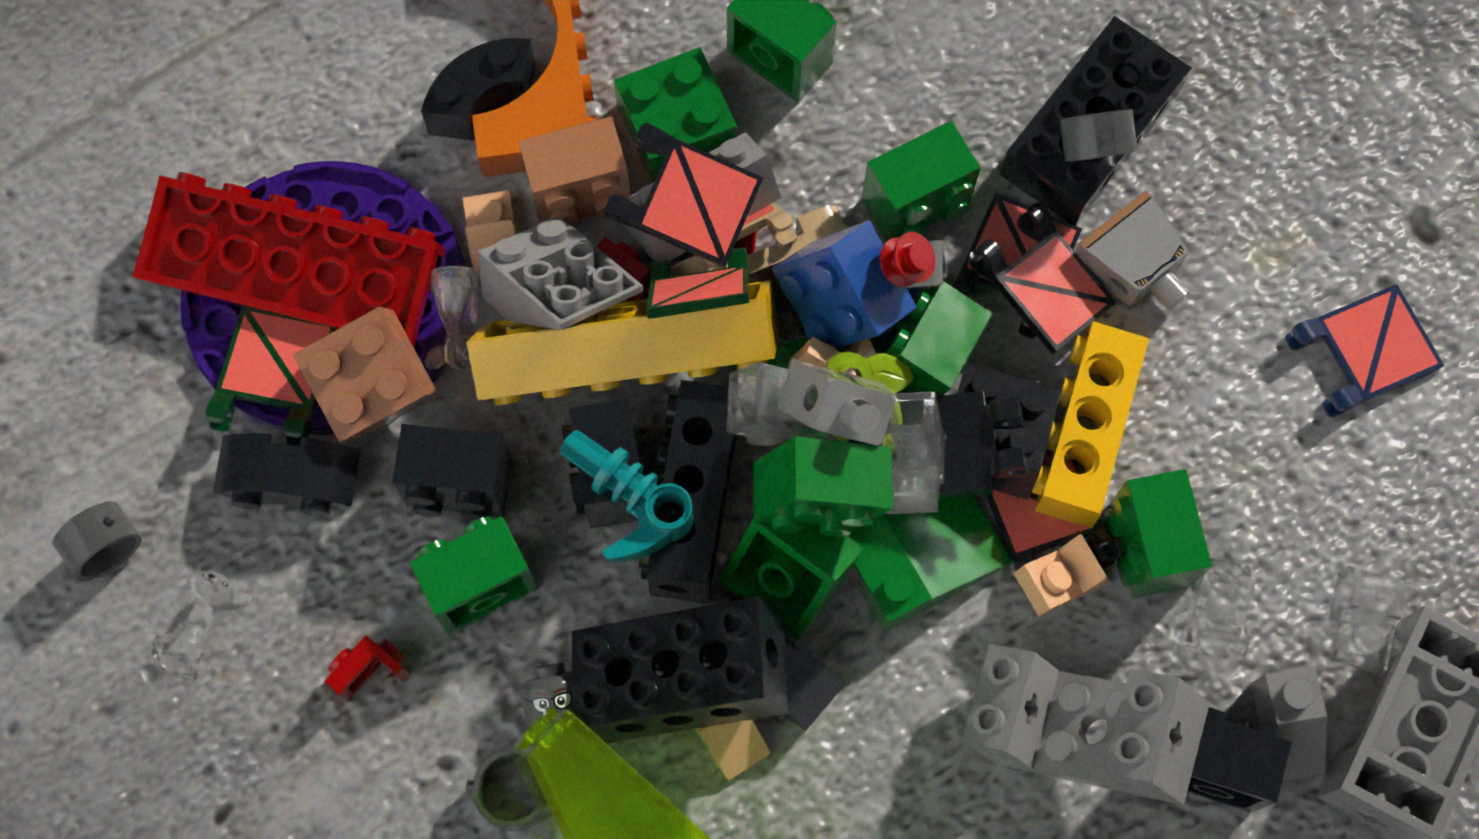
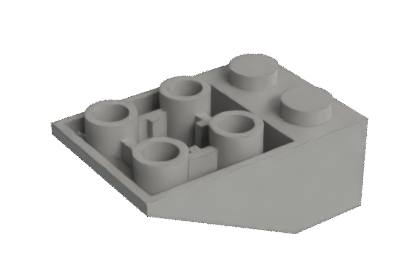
[478,216,643,330]

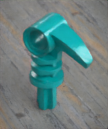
[560,430,693,563]

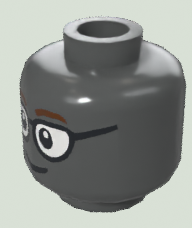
[520,662,578,740]

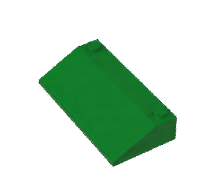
[741,336,1013,633]

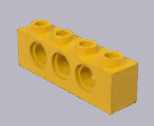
[1031,321,1149,529]

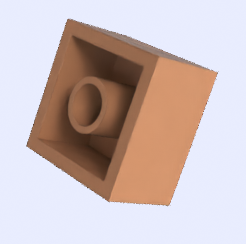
[518,116,631,226]
[293,307,439,443]

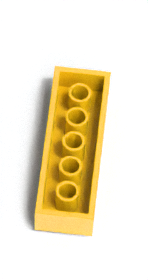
[466,280,780,405]

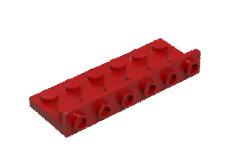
[132,172,446,347]

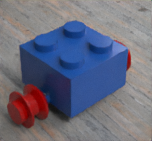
[772,220,935,348]

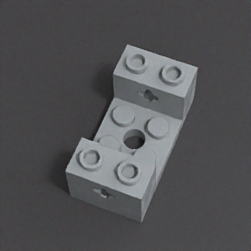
[1317,606,1479,839]
[961,644,1210,805]

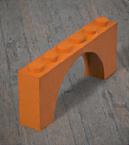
[472,0,597,177]

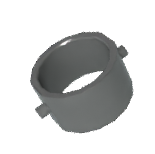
[1060,109,1138,161]
[52,501,142,581]
[466,750,559,832]

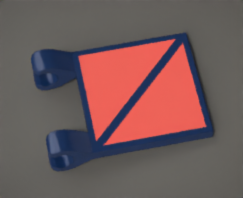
[1285,284,1445,418]

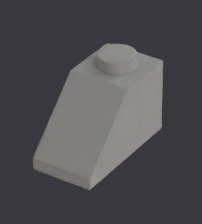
[1250,666,1327,782]

